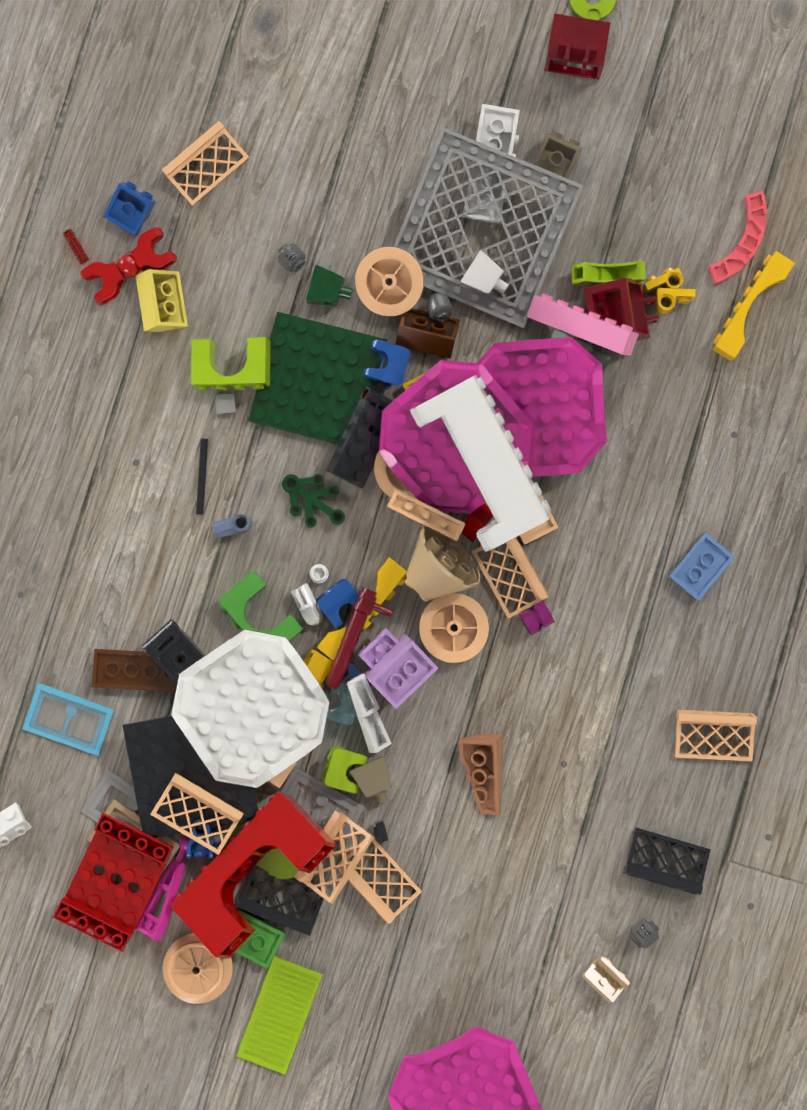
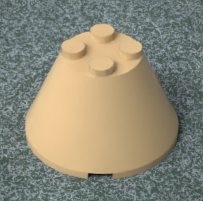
[405,527,480,602]

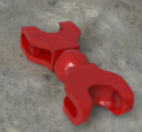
[80,227,177,305]

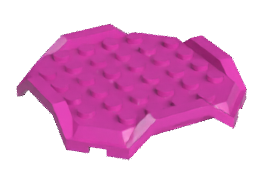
[477,337,608,477]
[379,360,533,514]
[388,1025,542,1110]

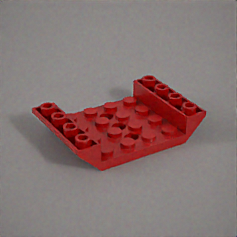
[53,812,173,952]

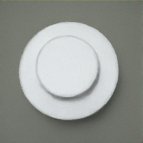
[309,564,329,583]

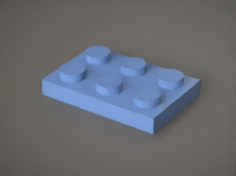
[668,532,735,601]

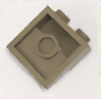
[533,131,582,179]

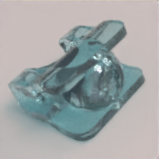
[326,683,359,725]

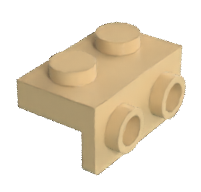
[582,956,630,1003]

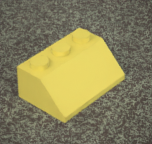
[135,269,188,332]

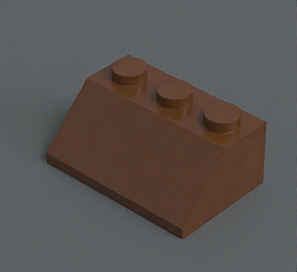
[395,308,460,359]

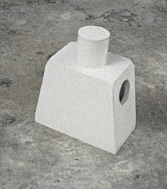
[461,250,509,295]

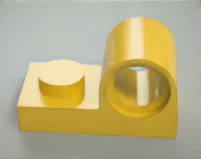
[655,288,696,314]

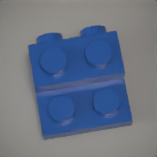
[103,181,156,236]

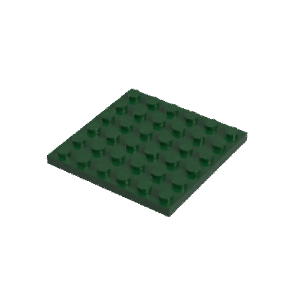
[248,312,387,445]

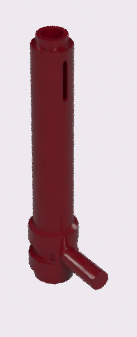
[326,587,393,690]

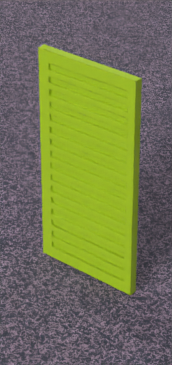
[236,955,323,1075]

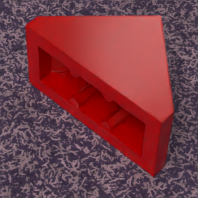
[461,503,494,542]

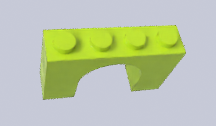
[191,337,270,391]

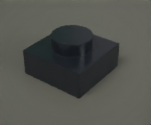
[373,820,389,842]

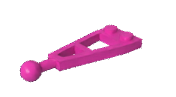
[136,836,191,942]

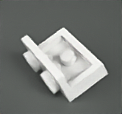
[0,803,32,847]

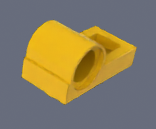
[642,268,683,294]

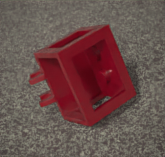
[544,13,611,80]
[584,277,659,347]

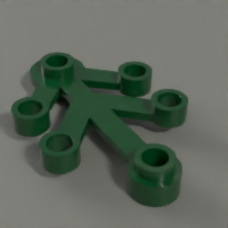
[282,474,345,528]

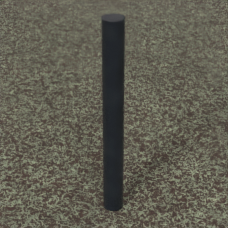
[196,438,208,515]

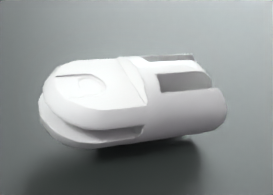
[291,583,323,626]

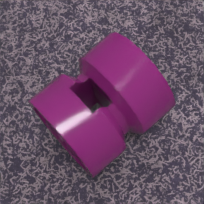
[519,601,555,636]

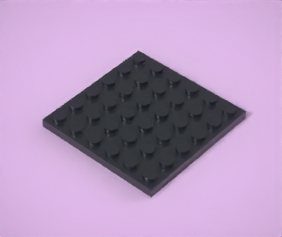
[122,715,259,838]

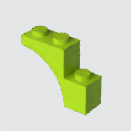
[572,260,645,287]

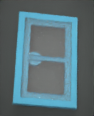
[22,683,115,756]

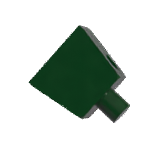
[306,265,353,306]

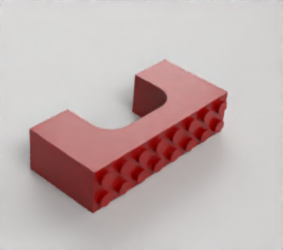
[170,792,337,959]

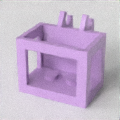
[358,627,438,709]

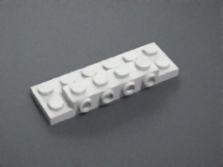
[463,104,520,224]

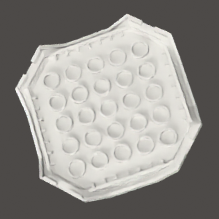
[171,630,329,788]

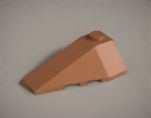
[459,733,503,815]

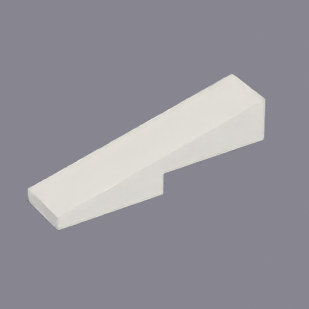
[347,674,392,753]

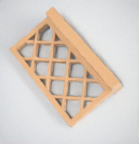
[162,121,249,206]
[387,489,465,542]
[472,537,549,619]
[674,709,757,761]
[150,773,243,855]
[294,811,374,904]
[336,837,422,924]

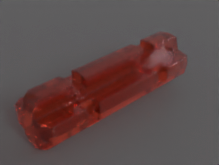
[63,229,89,265]

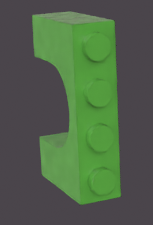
[218,570,304,642]

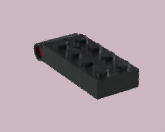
[326,387,393,489]
[142,619,206,685]

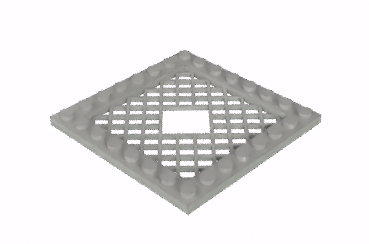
[393,127,584,329]

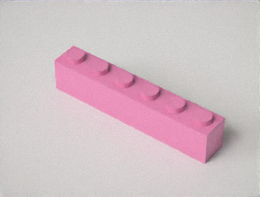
[527,293,639,356]

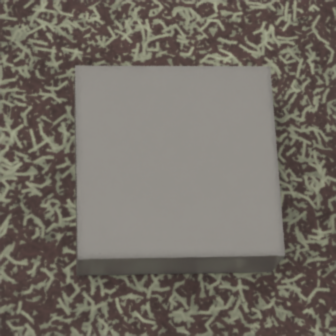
[215,393,237,415]

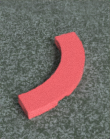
[708,190,767,285]

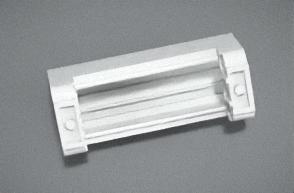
[410,375,551,552]

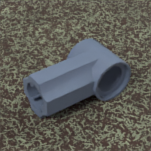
[212,514,252,539]

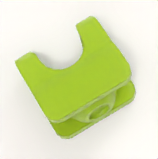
[321,746,368,793]

